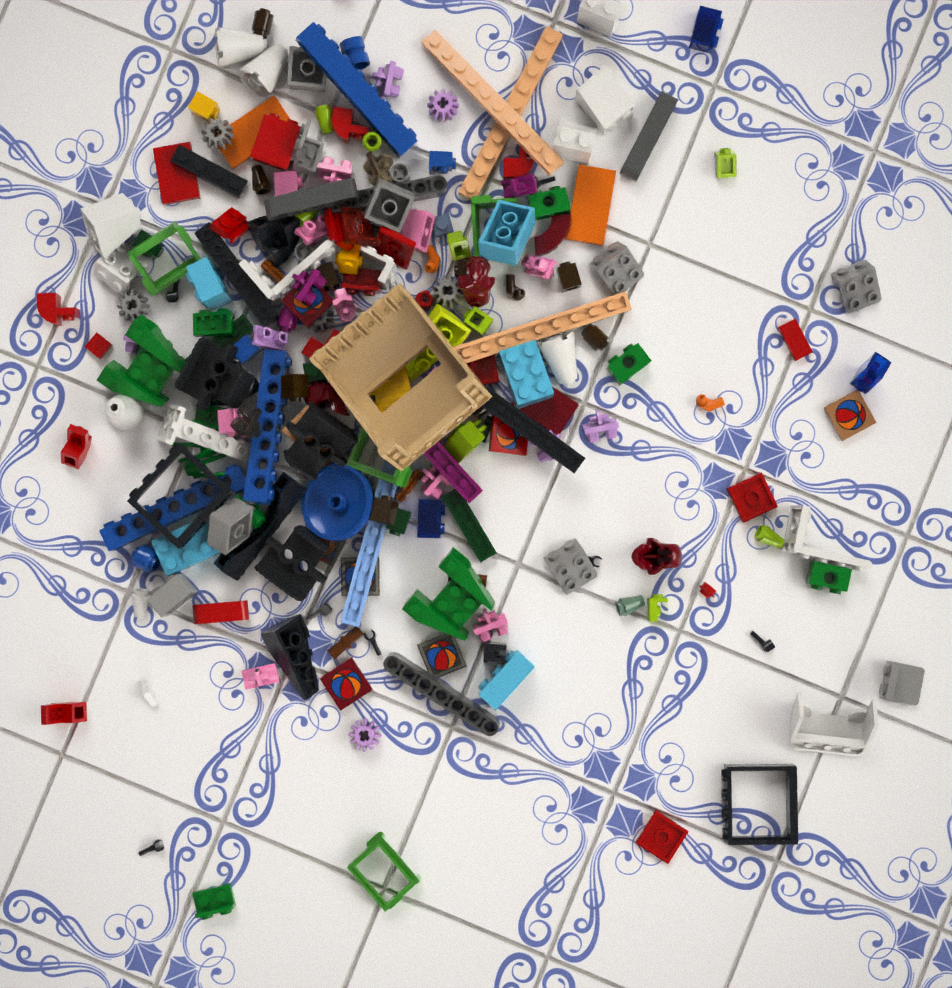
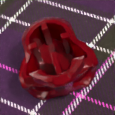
[458,256,495,307]
[303,381,350,416]
[631,538,682,575]

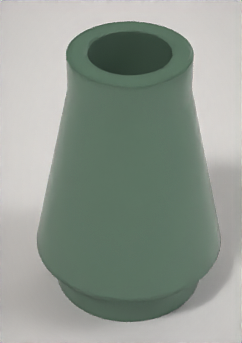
[615,595,645,616]

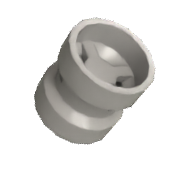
[390,163,410,183]
[295,242,314,262]

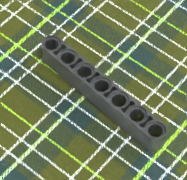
[319,175,447,215]
[383,652,500,736]

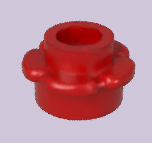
[415,290,434,309]
[699,582,717,598]

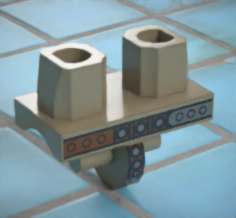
[363,151,393,186]

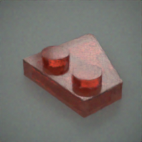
[340,207,381,247]

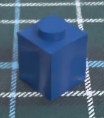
[234,334,262,366]

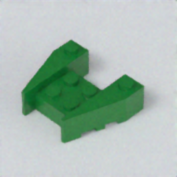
[96,315,186,407]
[402,547,495,641]

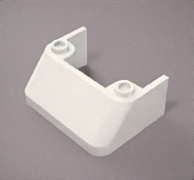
[789,691,879,756]

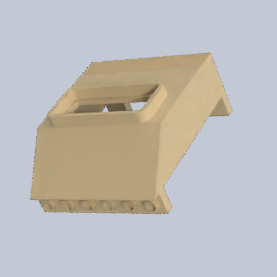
[309,283,492,471]

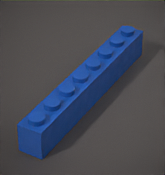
[295,21,418,158]

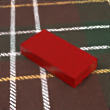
[778,318,813,361]

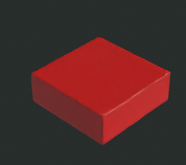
[85,332,112,359]

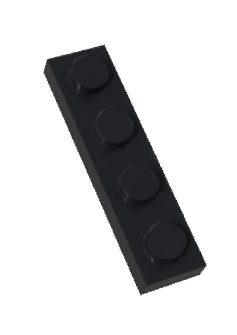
[170,145,248,199]

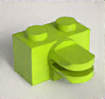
[443,418,487,464]

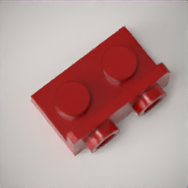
[341,268,382,296]

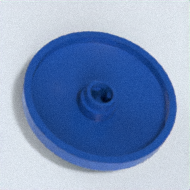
[301,464,373,541]

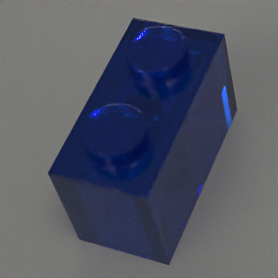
[688,5,724,53]
[850,351,892,394]
[417,499,446,539]

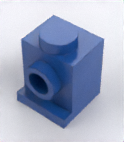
[429,151,456,174]

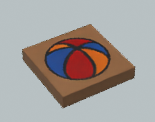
[824,389,877,441]

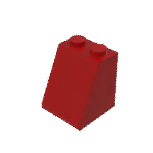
[250,112,301,171]

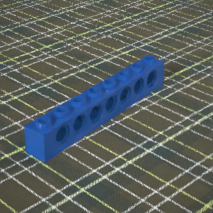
[243,349,292,505]
[99,464,246,551]

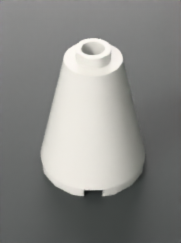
[215,27,267,67]
[239,44,289,98]
[537,331,577,386]
[105,394,144,431]

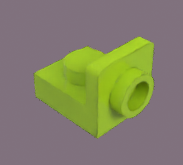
[714,148,737,178]
[647,594,669,622]

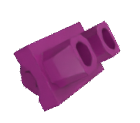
[501,173,538,198]
[292,269,327,304]

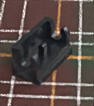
[483,641,507,663]

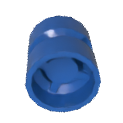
[339,36,370,70]

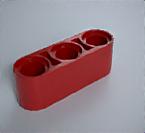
[192,600,249,624]

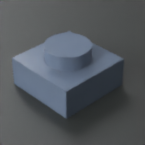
[433,213,454,238]

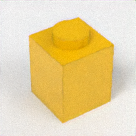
[188,91,220,124]

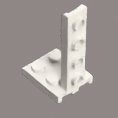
[239,239,337,303]
[156,404,251,462]
[782,505,872,572]

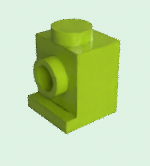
[447,230,472,261]
[463,306,493,337]

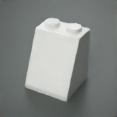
[577,0,626,37]
[575,65,634,134]
[553,119,597,165]
[80,193,142,258]

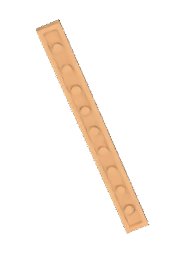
[458,26,563,200]
[421,29,564,176]
[454,291,632,364]

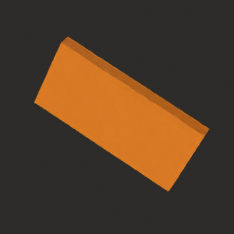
[215,95,290,169]
[566,164,616,246]

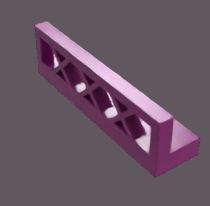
[423,442,483,503]

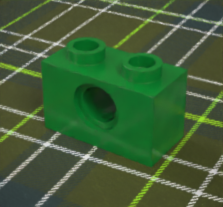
[528,186,570,221]
[606,343,652,386]
[806,561,852,595]

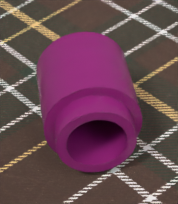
[277,304,299,333]

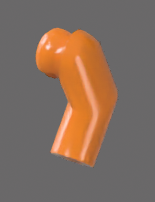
[425,245,441,273]
[696,394,725,411]

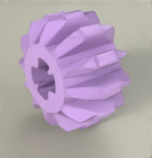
[427,88,459,122]
[348,718,381,752]

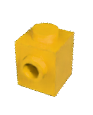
[335,245,364,275]

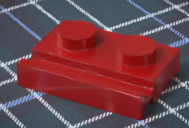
[210,207,249,244]
[323,208,354,252]

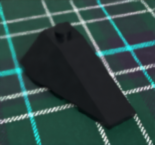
[261,614,319,700]

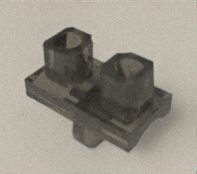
[229,404,262,441]

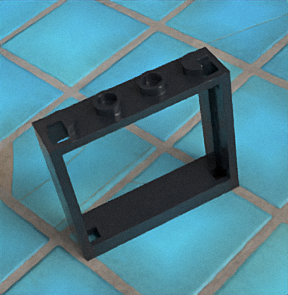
[127,444,235,549]
[721,764,798,845]

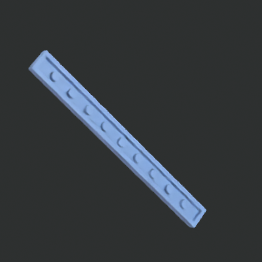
[340,459,397,627]

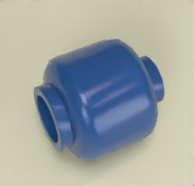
[132,544,161,573]

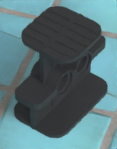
[175,337,254,411]
[283,402,358,481]
[254,525,330,601]

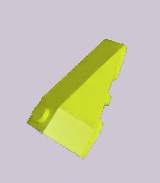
[406,303,471,381]

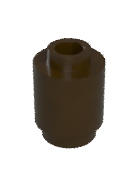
[251,8,274,39]
[581,323,609,351]

